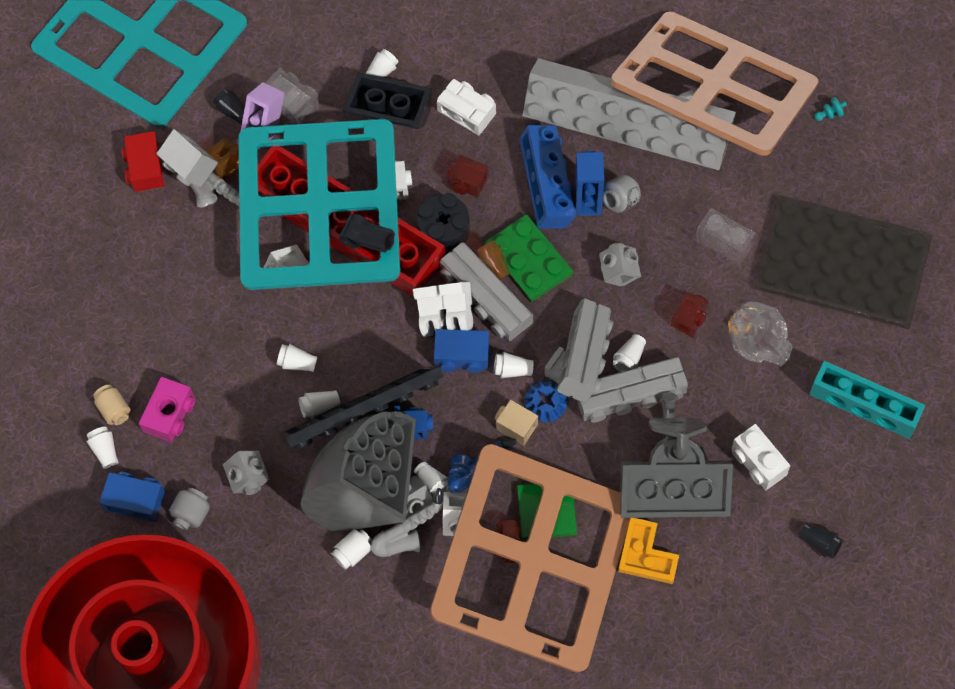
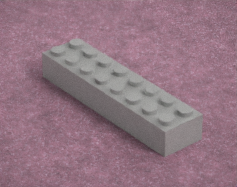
[523,58,736,170]

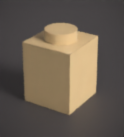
[495,400,538,446]

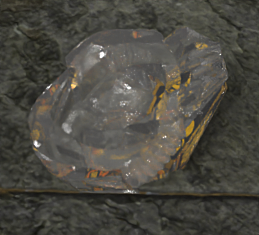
[728,302,793,366]

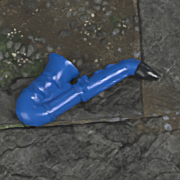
[447,439,517,493]

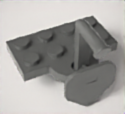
[620,392,733,518]

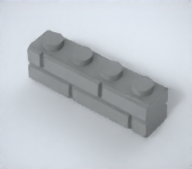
[440,243,533,342]
[557,298,613,402]
[577,357,688,423]

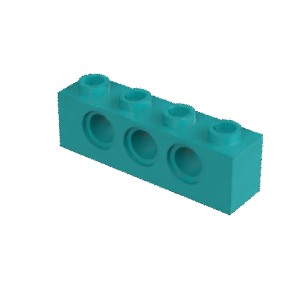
[809,361,925,439]

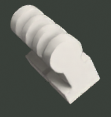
[413,282,473,337]

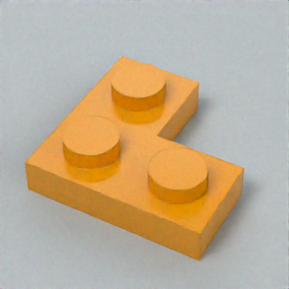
[618,518,679,584]

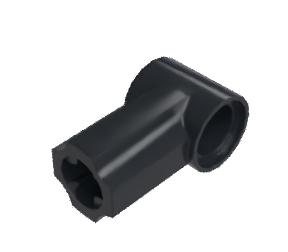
[338,214,395,253]

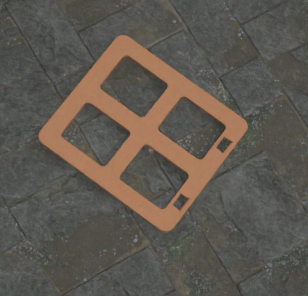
[610,12,818,156]
[430,444,630,673]

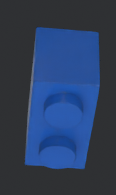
[434,329,489,373]
[99,472,165,522]

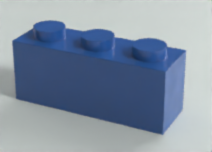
[575,150,604,216]

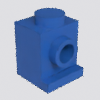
[394,406,433,440]

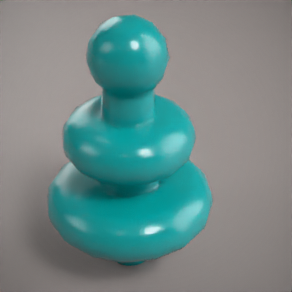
[814,97,847,121]

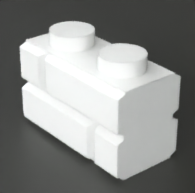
[437,79,496,136]

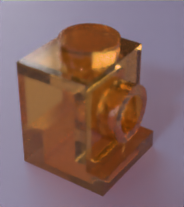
[206,138,239,181]

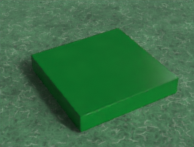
[517,484,577,540]

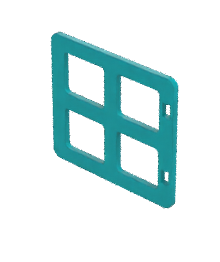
[31,0,247,127]
[239,119,400,290]

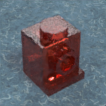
[671,292,708,339]

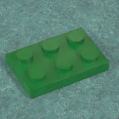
[485,214,573,302]

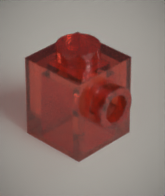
[447,155,489,198]

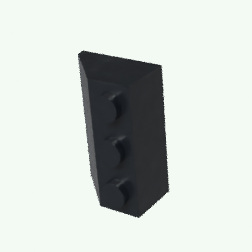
[343,72,432,129]

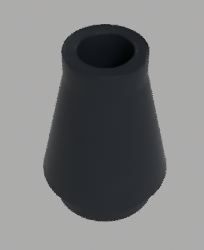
[213,88,245,125]
[799,524,843,559]

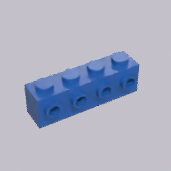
[519,125,576,229]

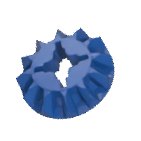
[525,381,568,422]

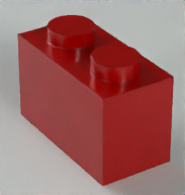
[121,131,165,192]

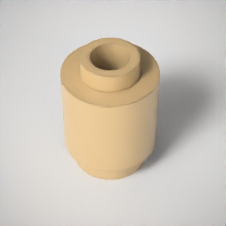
[93,385,131,425]

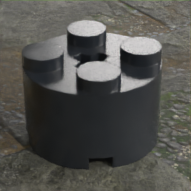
[417,193,470,254]

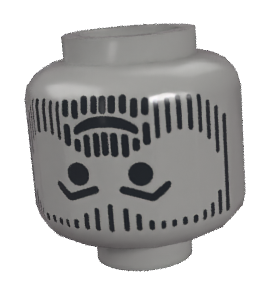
[603,175,641,213]

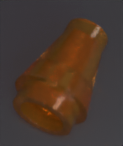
[476,240,510,280]

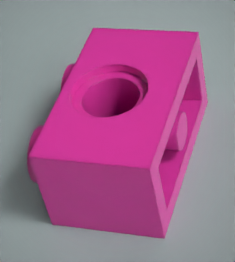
[139,377,195,443]

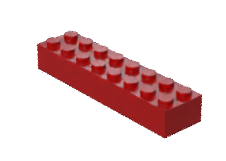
[258,146,445,297]

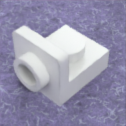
[264,245,309,268]

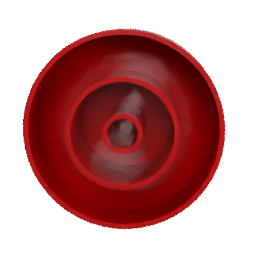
[20,535,261,689]

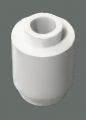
[331,529,372,570]

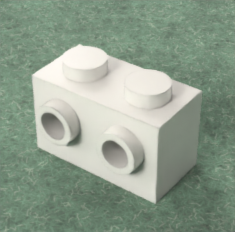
[732,424,790,491]

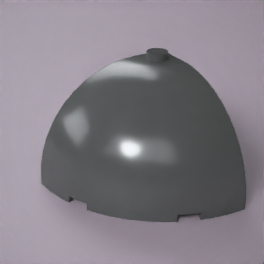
[301,411,416,532]

